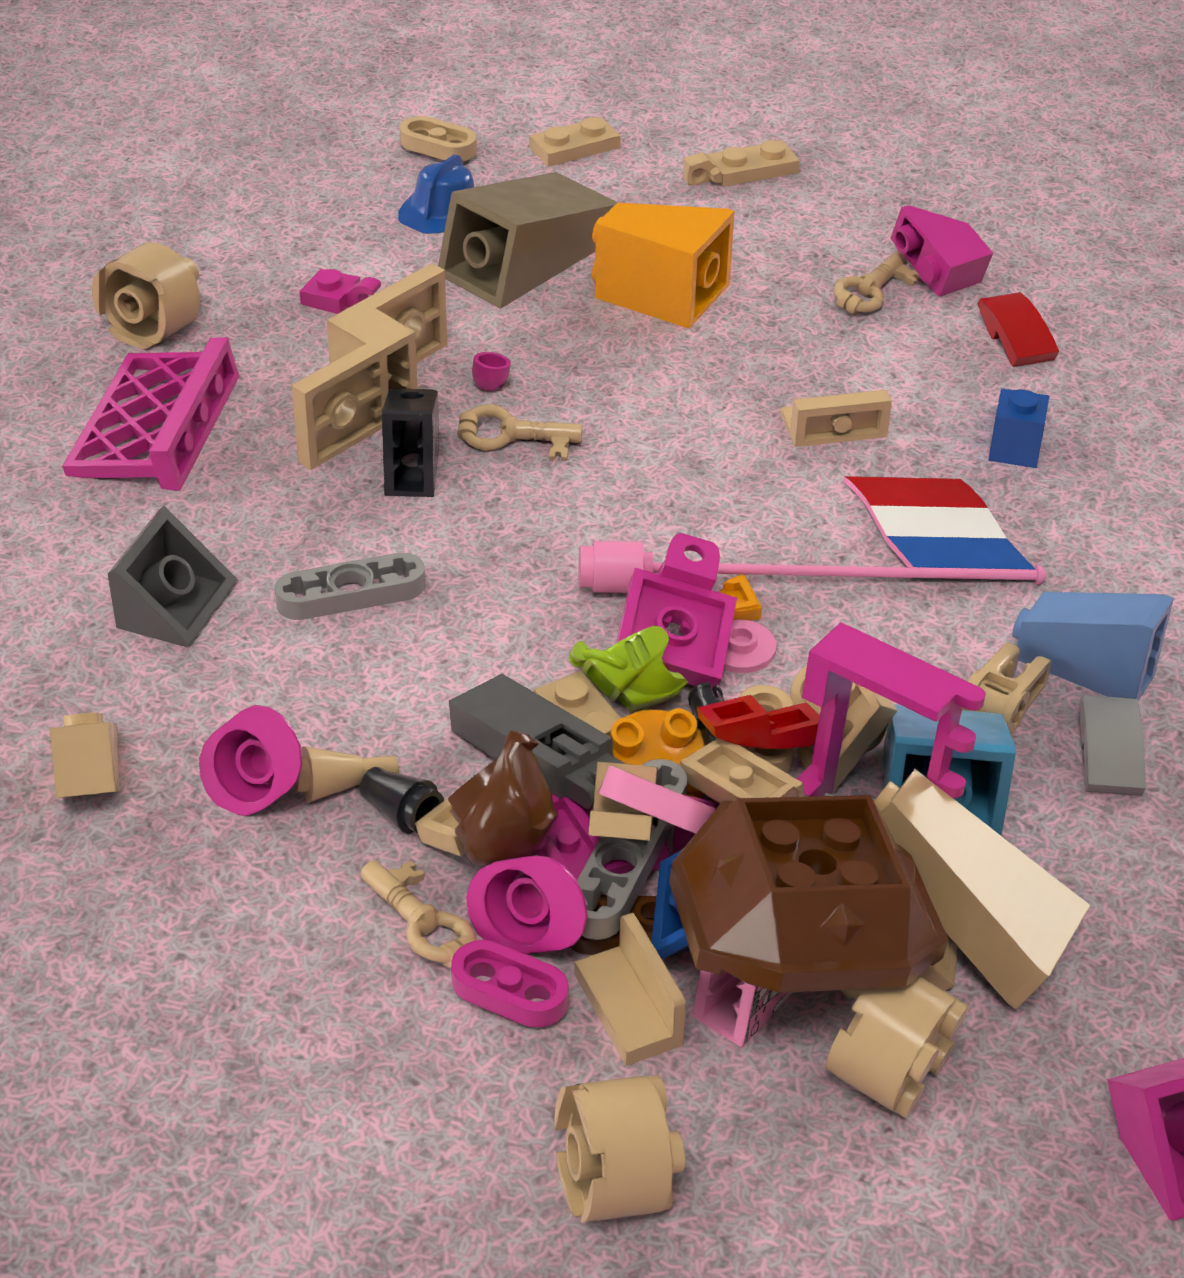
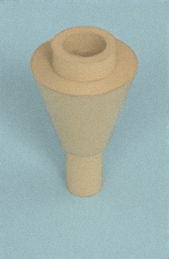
[293,746,399,803]

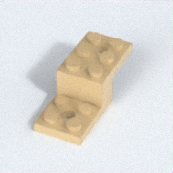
[291,263,447,470]

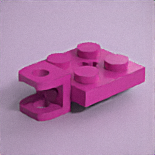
[616,533,737,690]

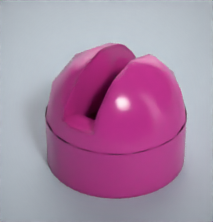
[472,352,511,391]

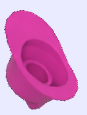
[199,705,303,816]
[466,855,588,954]

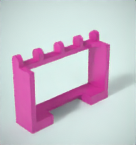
[796,622,986,798]

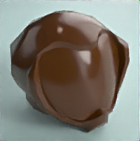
[448,730,558,867]

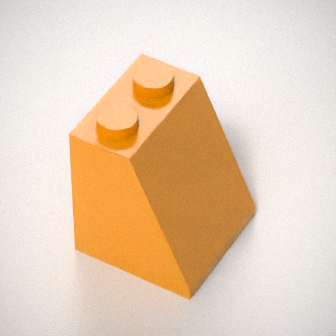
[591,202,735,329]

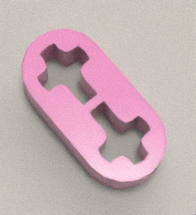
[598,765,716,833]

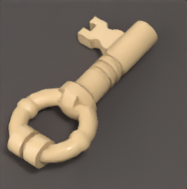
[834,251,921,315]
[457,403,583,461]
[360,860,476,968]

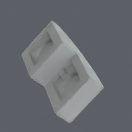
[1080,695,1146,796]

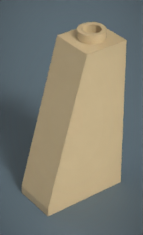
[874,769,1090,1009]

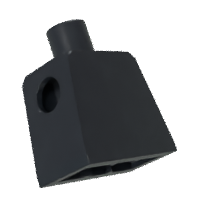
[382,388,439,497]

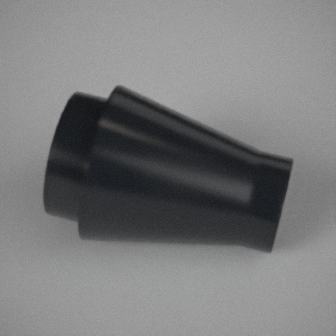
[360,767,444,834]

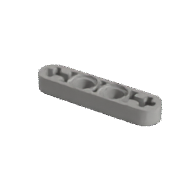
[577,759,688,940]

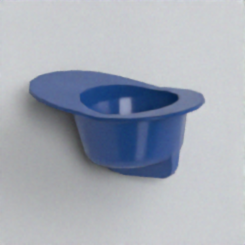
[398,154,475,234]

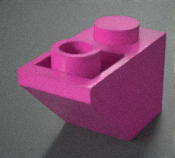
[890,205,993,297]

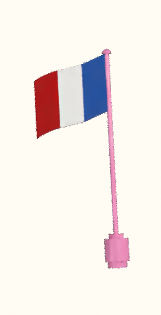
[578,476,1047,593]

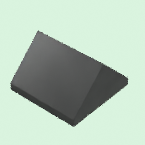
[108,506,238,647]

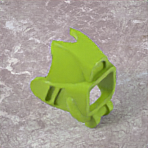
[568,626,688,712]

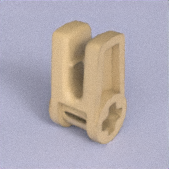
[962,642,1052,735]

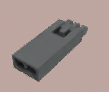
[449,674,625,809]

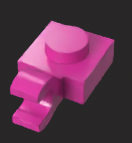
[299,269,381,314]

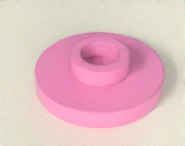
[724,619,776,673]

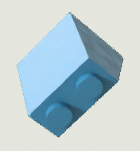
[883,704,1016,836]

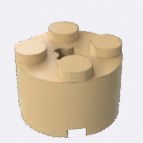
[92,242,200,349]
[825,977,969,1118]
[555,1075,685,1222]

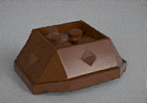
[669,786,948,993]

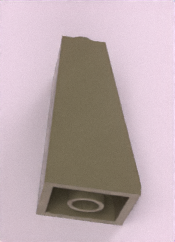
[438,172,618,309]

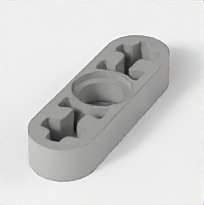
[275,553,425,620]

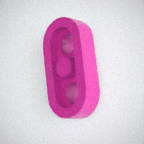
[451,940,569,1027]

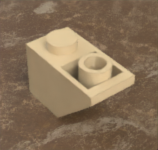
[49,712,119,798]

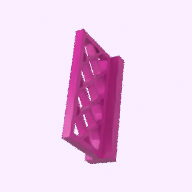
[62,337,239,491]

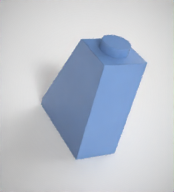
[1012,592,1174,701]

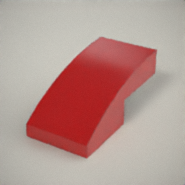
[977,292,1060,367]
[697,694,820,749]

